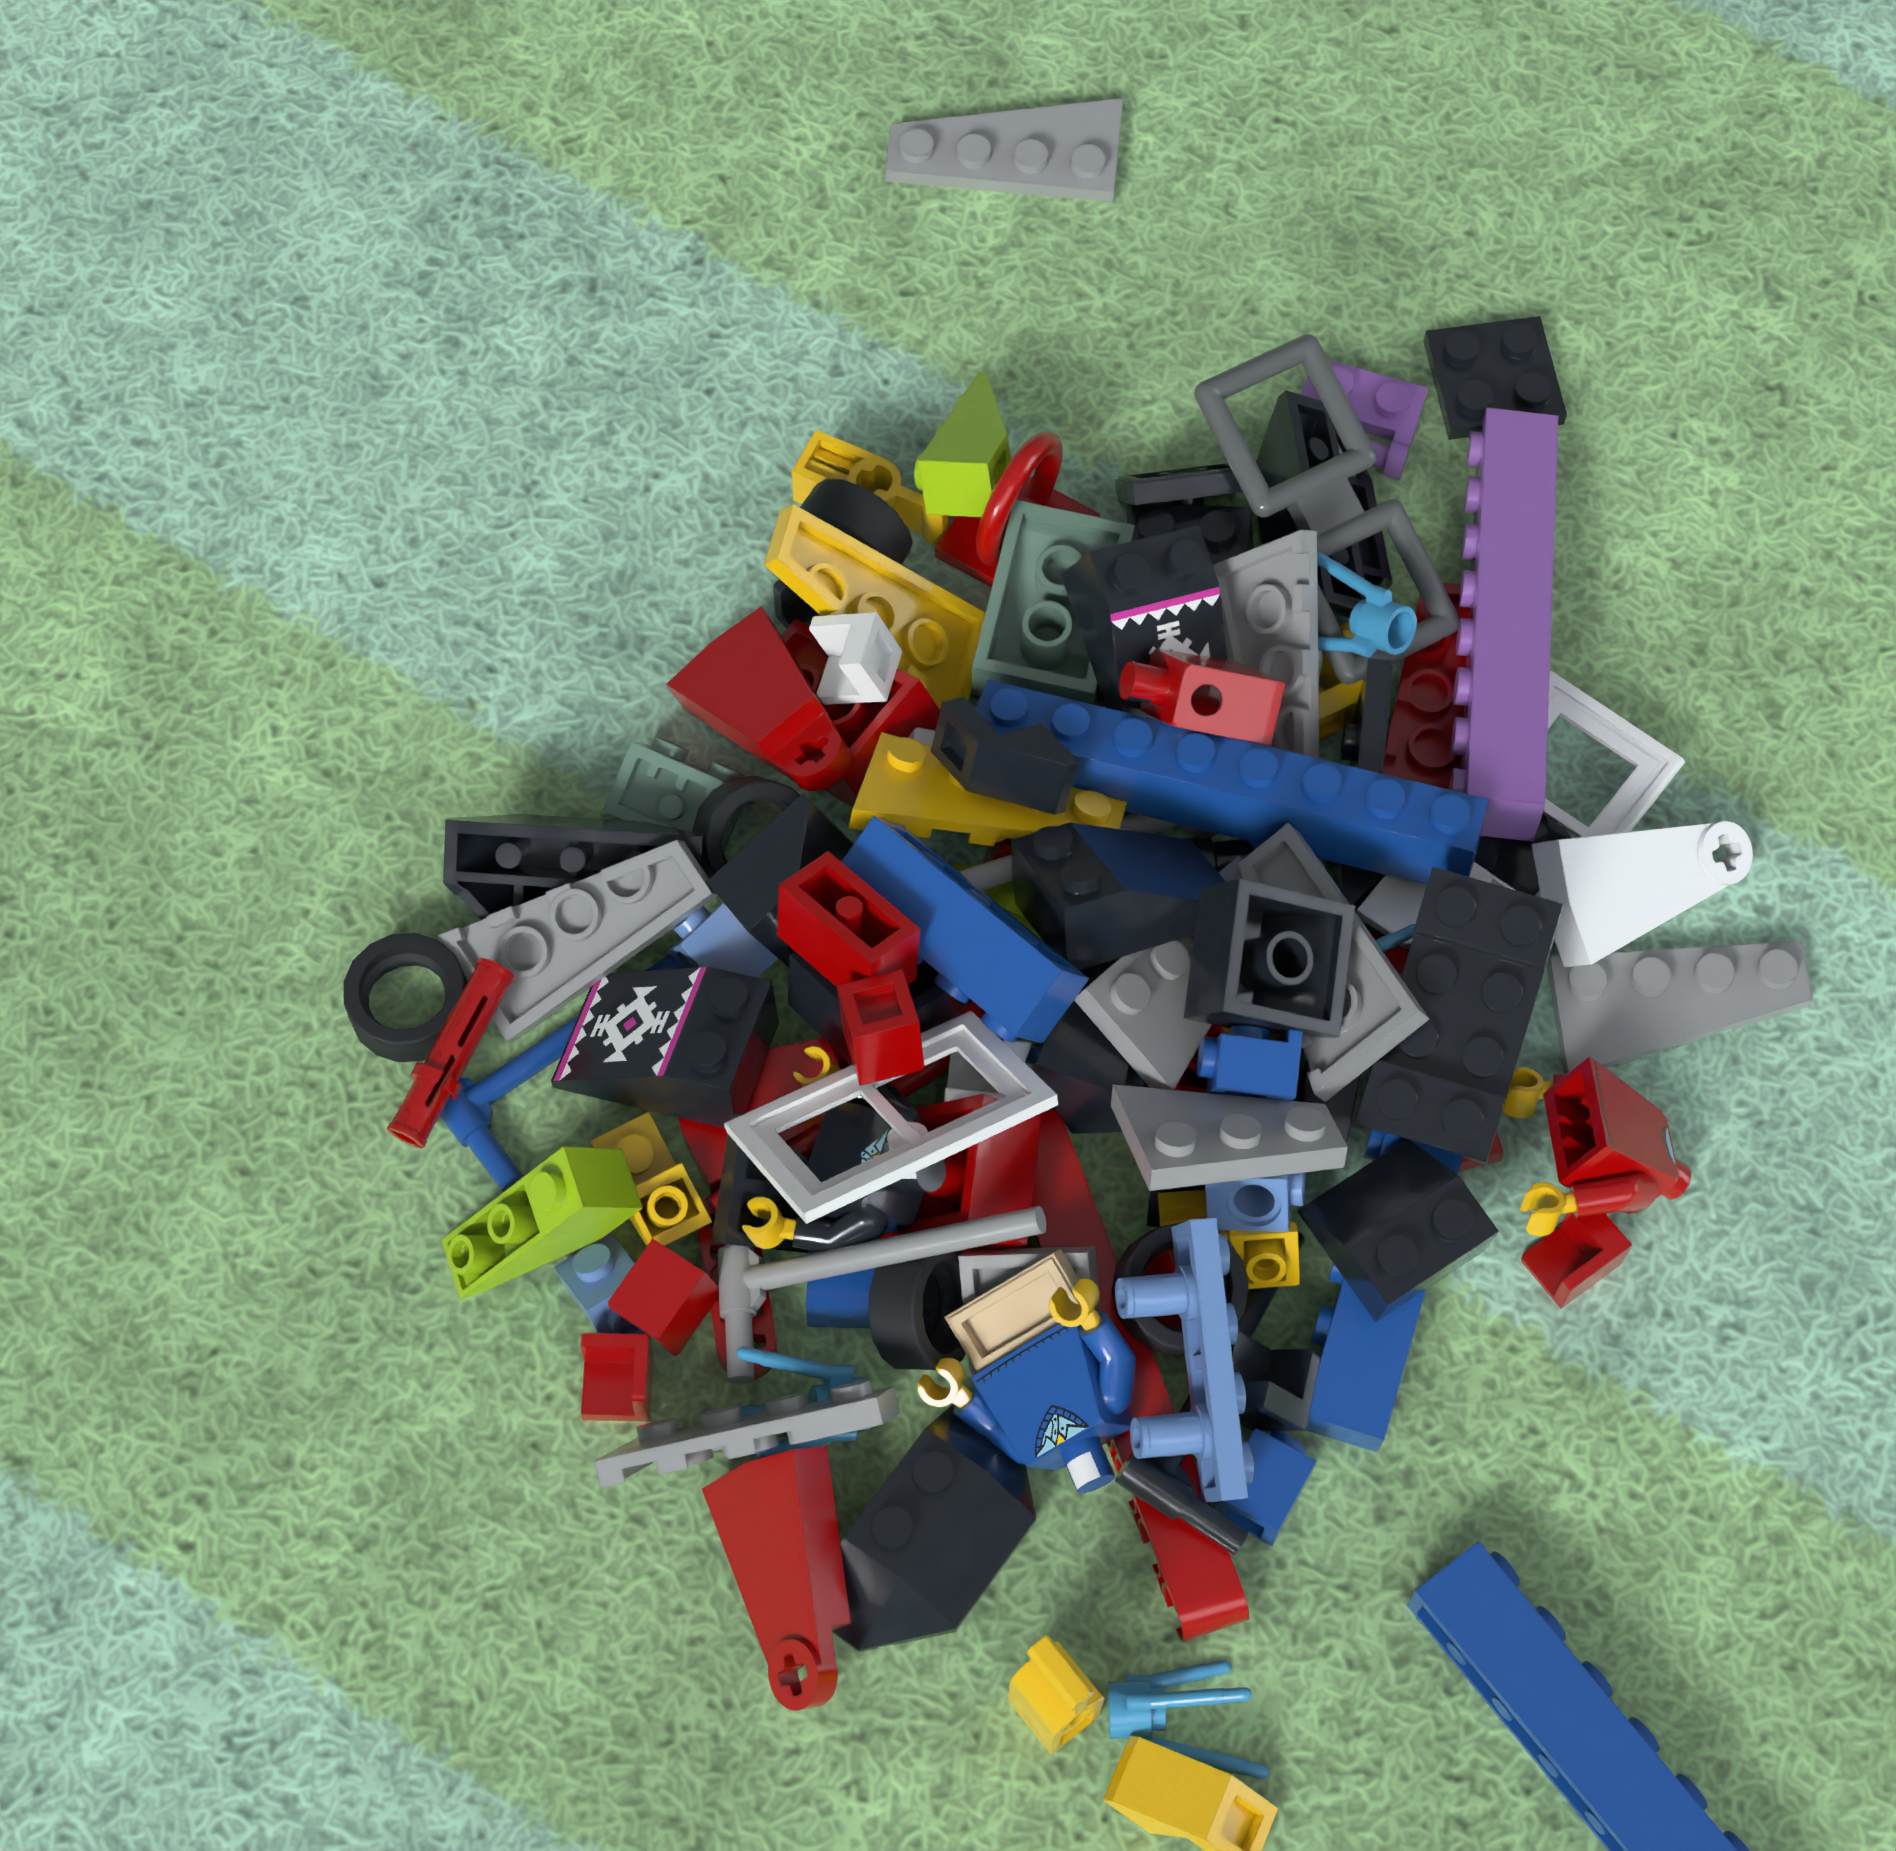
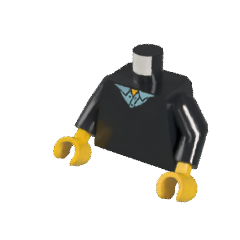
[742,1046,946,1252]

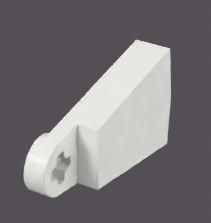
[1532,821,1753,967]

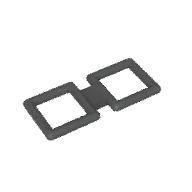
[1194,334,1460,685]

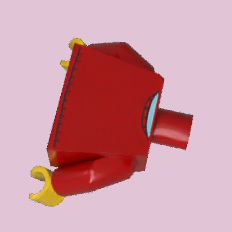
[1503,1056,1691,1237]

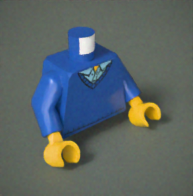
[918,1278,1136,1493]

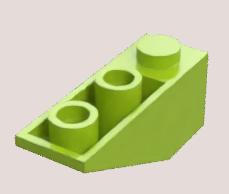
[914,372,1011,517]
[441,1146,643,1300]

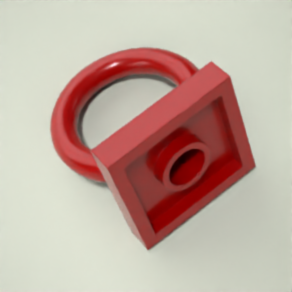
[935,431,1100,587]

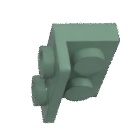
[602,736,754,853]

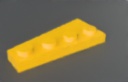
[764,504,986,710]
[848,732,1127,846]

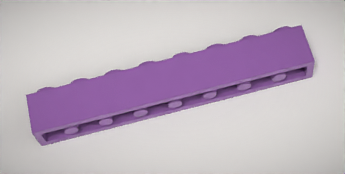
[1449,408,1559,842]

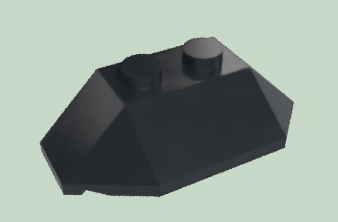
[1256,390,1393,615]
[443,814,704,920]
[832,1404,1036,1652]

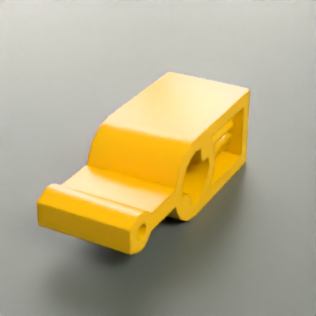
[791,430,949,544]
[1007,1635,1104,1755]

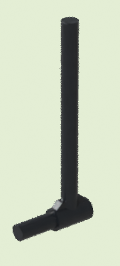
[1115,1231,1305,1555]

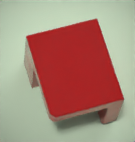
[837,969,925,1086]
[1521,1212,1632,1309]
[608,1238,719,1356]
[580,1333,653,1422]

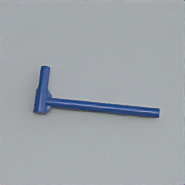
[440,954,683,1192]

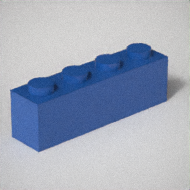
[842,816,1089,1043]

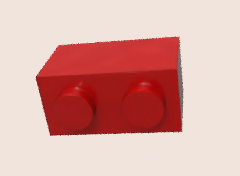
[777,851,920,987]

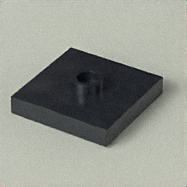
[1115,463,1243,506]
[1340,658,1393,774]

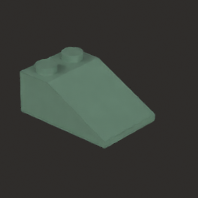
[972,500,1135,705]

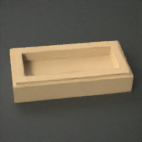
[944,1248,1096,1373]

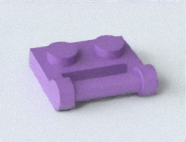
[1301,360,1428,480]

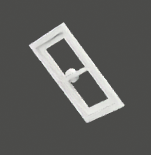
[1470,671,1685,897]
[724,1011,1058,1224]

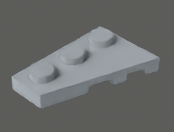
[1111,1084,1348,1191]

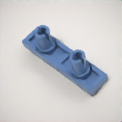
[1115,1218,1254,1503]

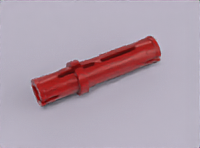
[386,958,516,1149]

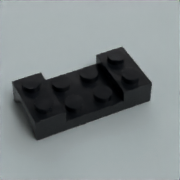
[1356,867,1563,1165]

